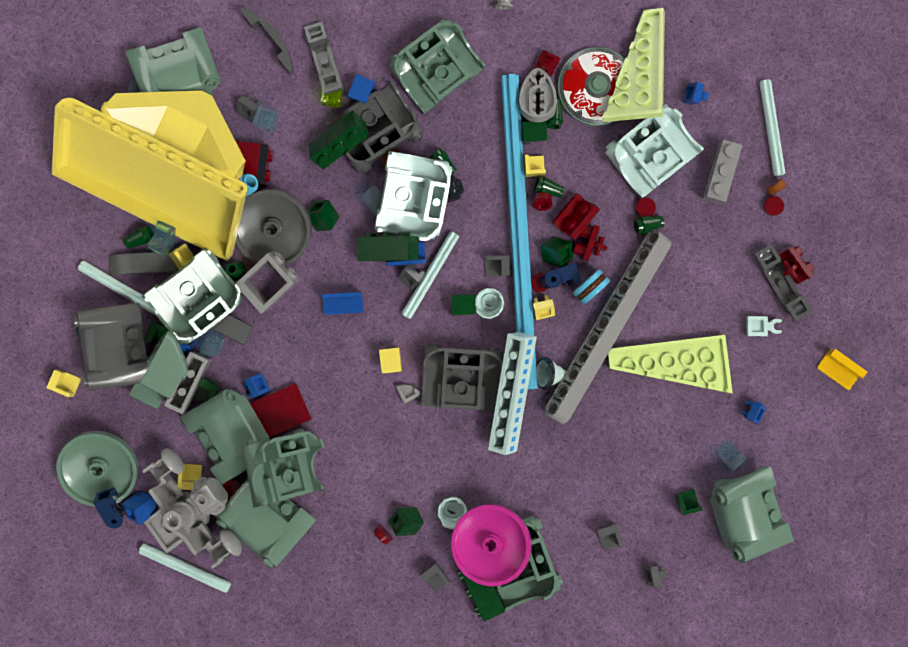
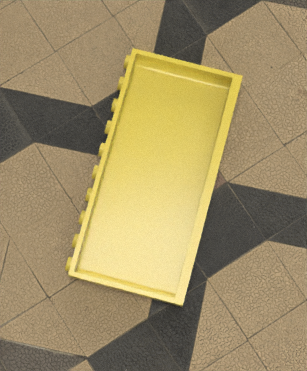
[52,98,247,261]

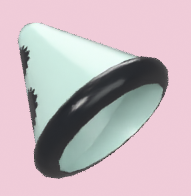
[536,357,567,390]

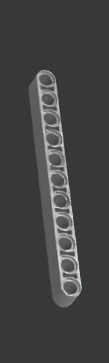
[545,229,671,424]

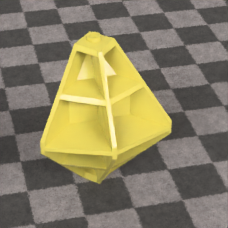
[100,91,246,180]

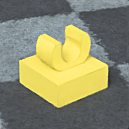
[533,295,555,320]

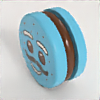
[573,269,610,305]

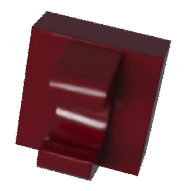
[535,50,561,77]

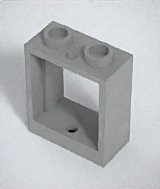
[236,251,300,314]

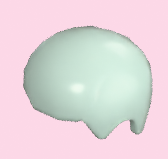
[475,288,504,319]
[437,497,467,529]

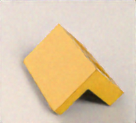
[817,349,867,390]

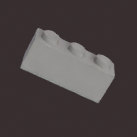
[703,139,742,205]
[164,351,212,414]

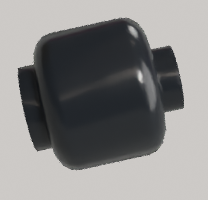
[447,175,464,203]

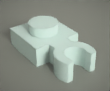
[746,316,782,336]

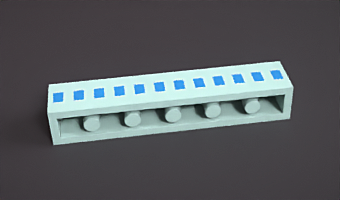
[488,332,537,455]

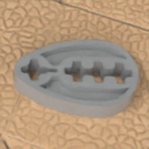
[519,68,557,122]

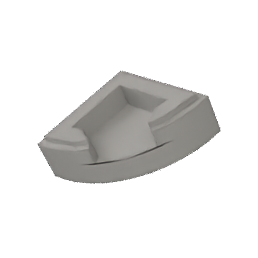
[395,384,422,404]

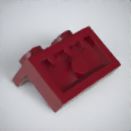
[552,193,600,240]

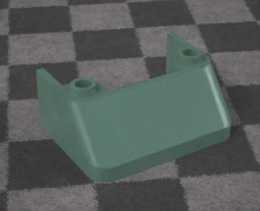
[128,331,190,410]

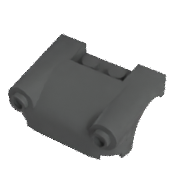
[326,80,424,174]
[73,303,149,391]
[421,344,503,410]

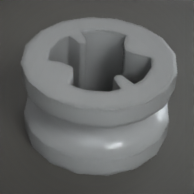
[495,0,513,10]

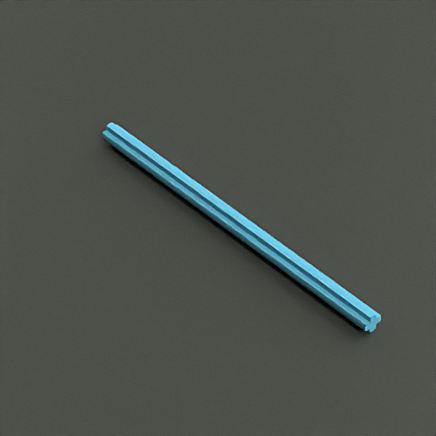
[501,74,538,389]

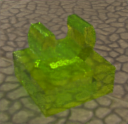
[320,88,344,108]

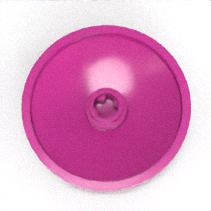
[451,504,532,586]

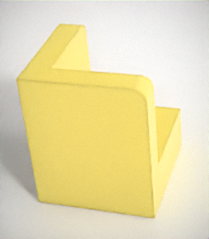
[524,154,546,177]
[169,244,194,270]
[379,348,402,373]
[47,369,81,397]
[178,464,202,490]

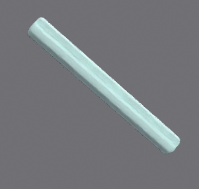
[759,79,785,176]
[402,231,459,319]
[78,261,157,316]
[139,543,231,593]

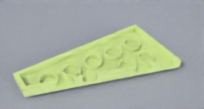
[602,8,665,122]
[608,335,733,394]

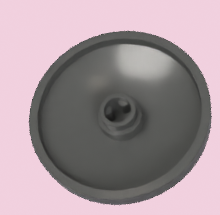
[236,189,312,268]

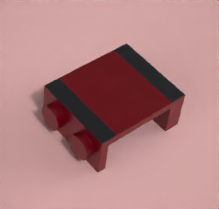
[236,141,274,186]

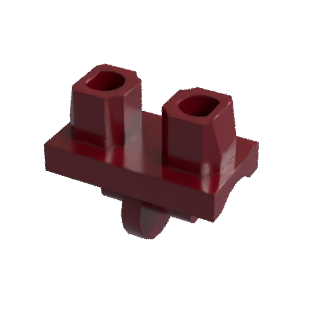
[573,225,608,262]
[779,246,814,285]

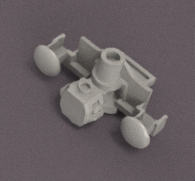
[143,448,242,569]

